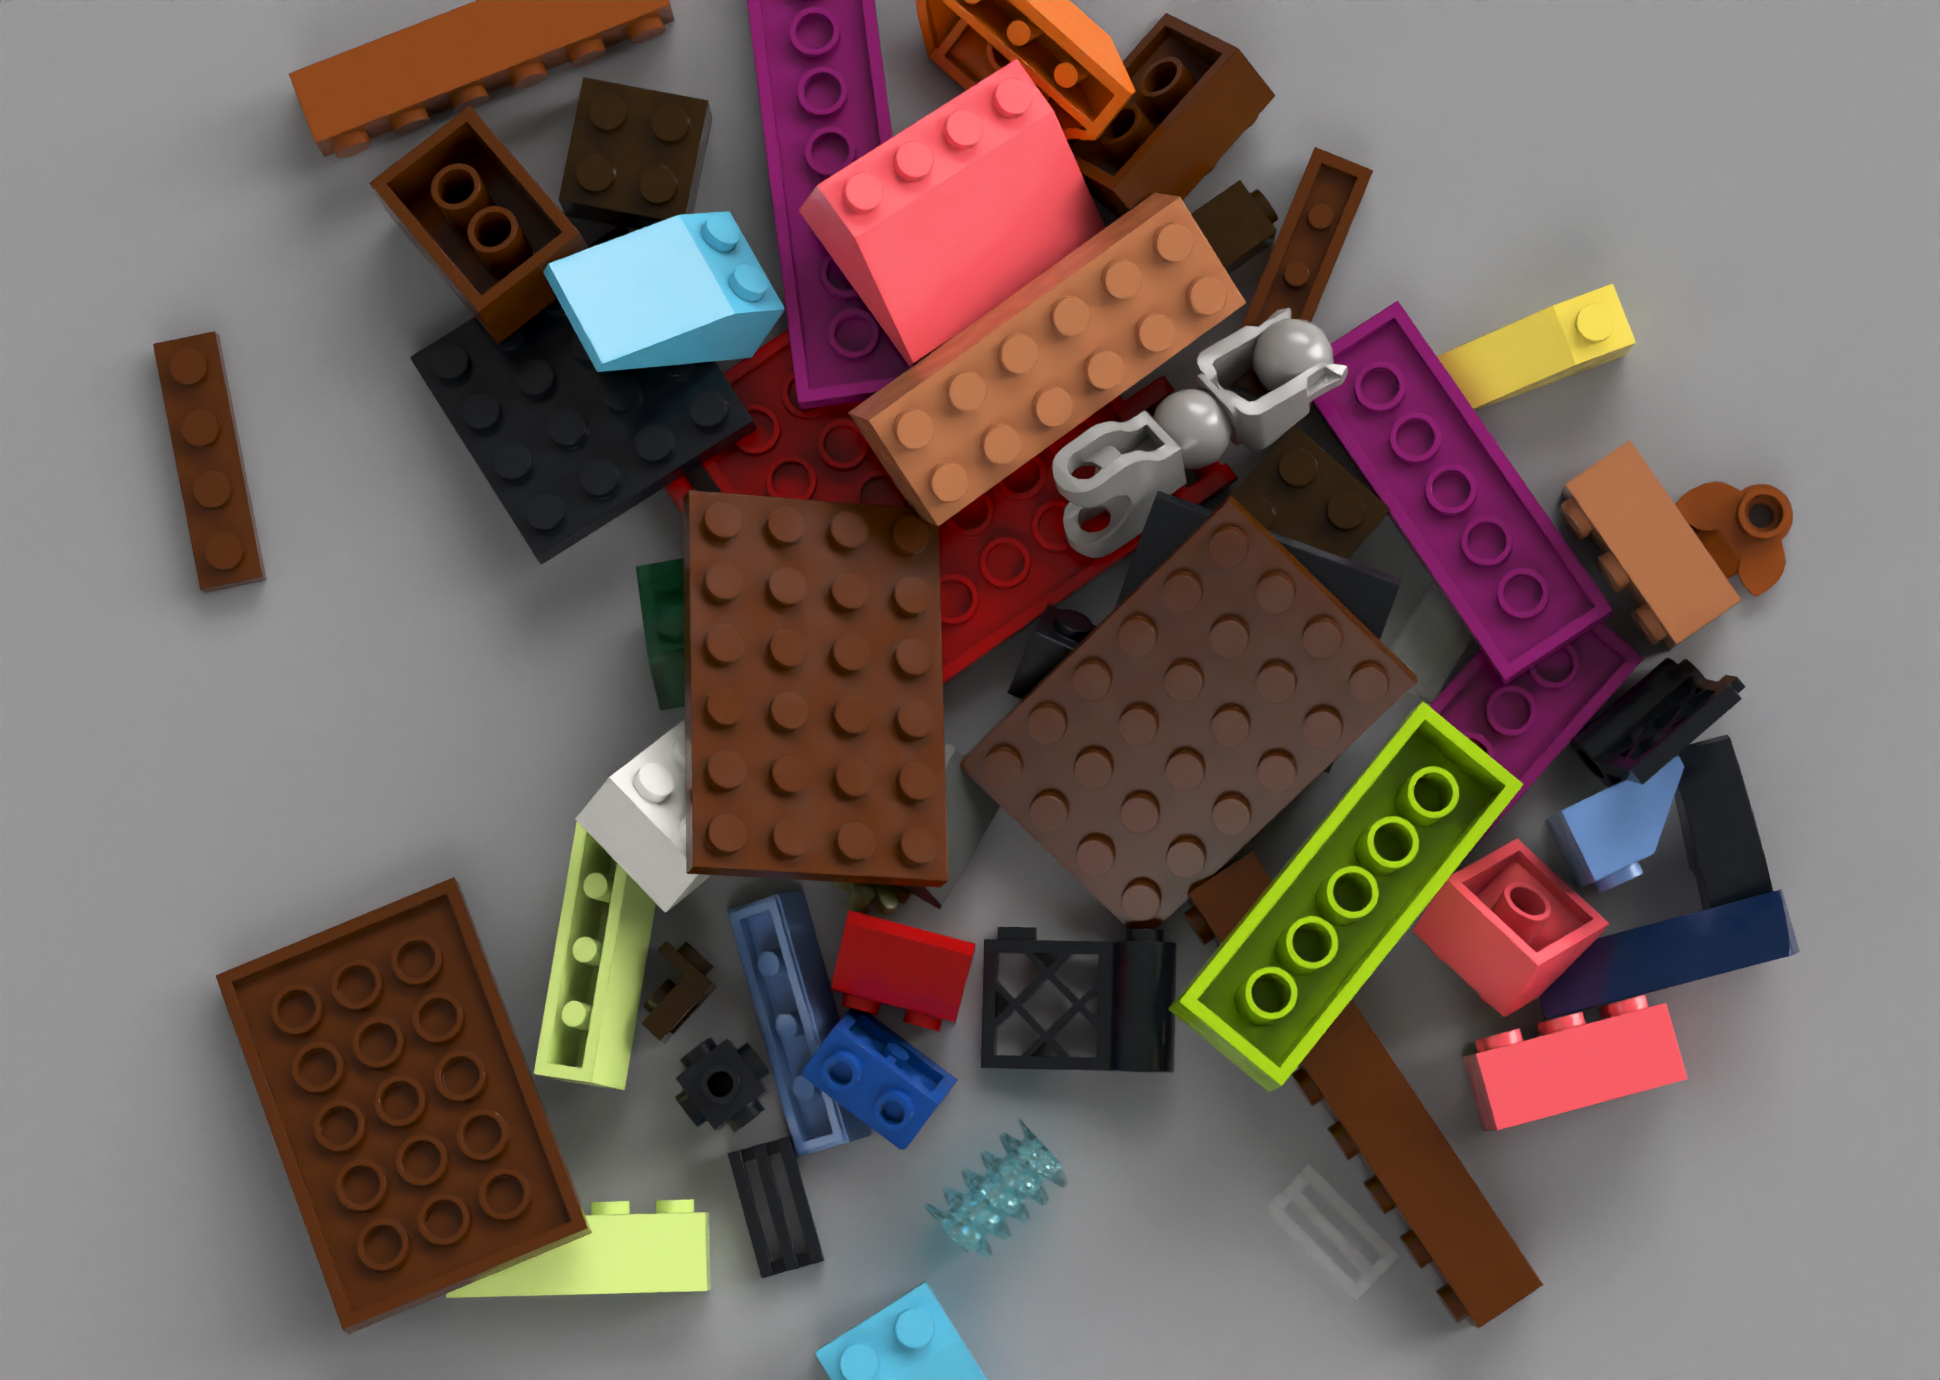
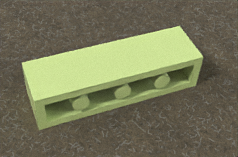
[534,821,656,1090]
[446,1199,711,1298]

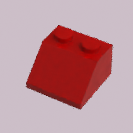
[830,910,976,1032]

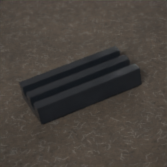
[727,1136,825,1278]

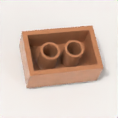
[1558,440,1742,651]

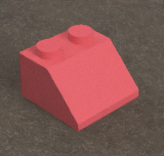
[1412,838,1610,1018]

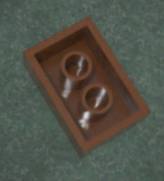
[369,105,588,344]

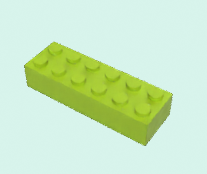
[1169,701,1524,1092]

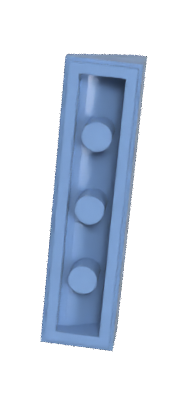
[727,890,871,1157]

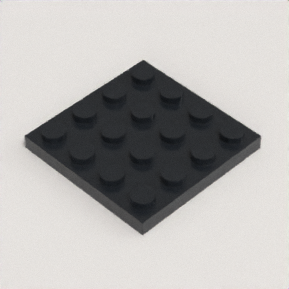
[410,224,757,565]

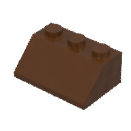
[1067,13,1276,218]

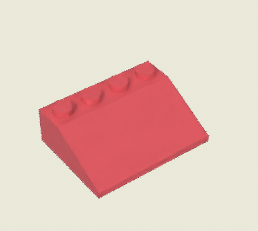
[799,59,1105,367]

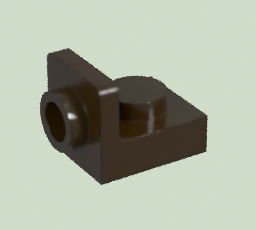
[641,940,717,1044]

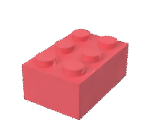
[1462,995,1688,1131]

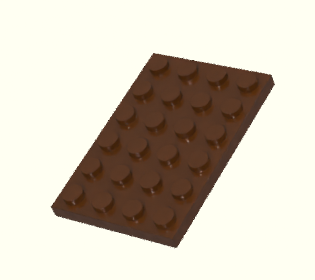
[683,490,949,888]
[960,495,1417,929]
[216,877,592,1334]

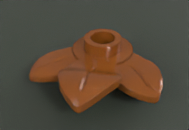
[1675,481,1793,597]

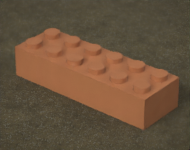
[848,192,1246,526]

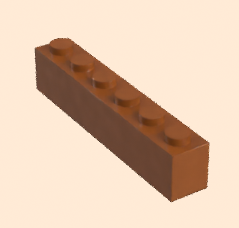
[289,0,675,158]

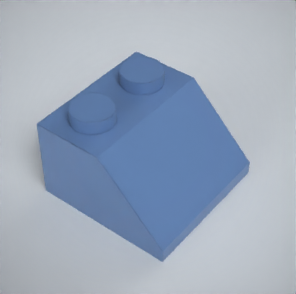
[1545,755,1684,893]

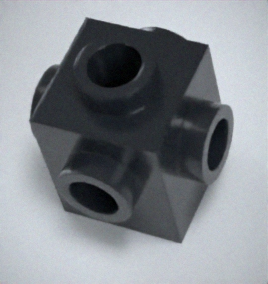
[675,1037,770,1133]

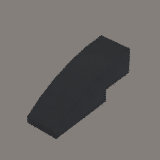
[1675,735,1773,910]

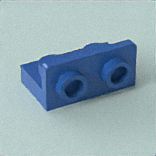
[802,1009,958,1150]

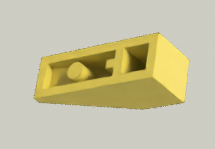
[1437,284,1636,411]

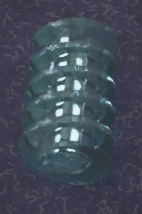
[924,1118,1069,1259]

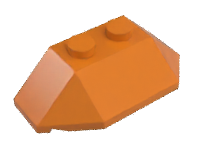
[915,0,1136,140]

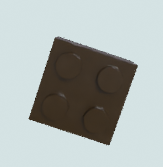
[559,77,713,230]
[1231,425,1391,559]

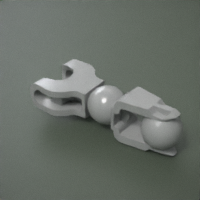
[1052,308,1348,558]

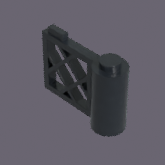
[1570,657,1746,788]
[981,927,1177,1073]

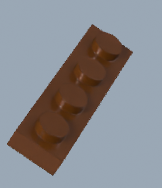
[1230,147,1373,398]
[153,331,267,593]

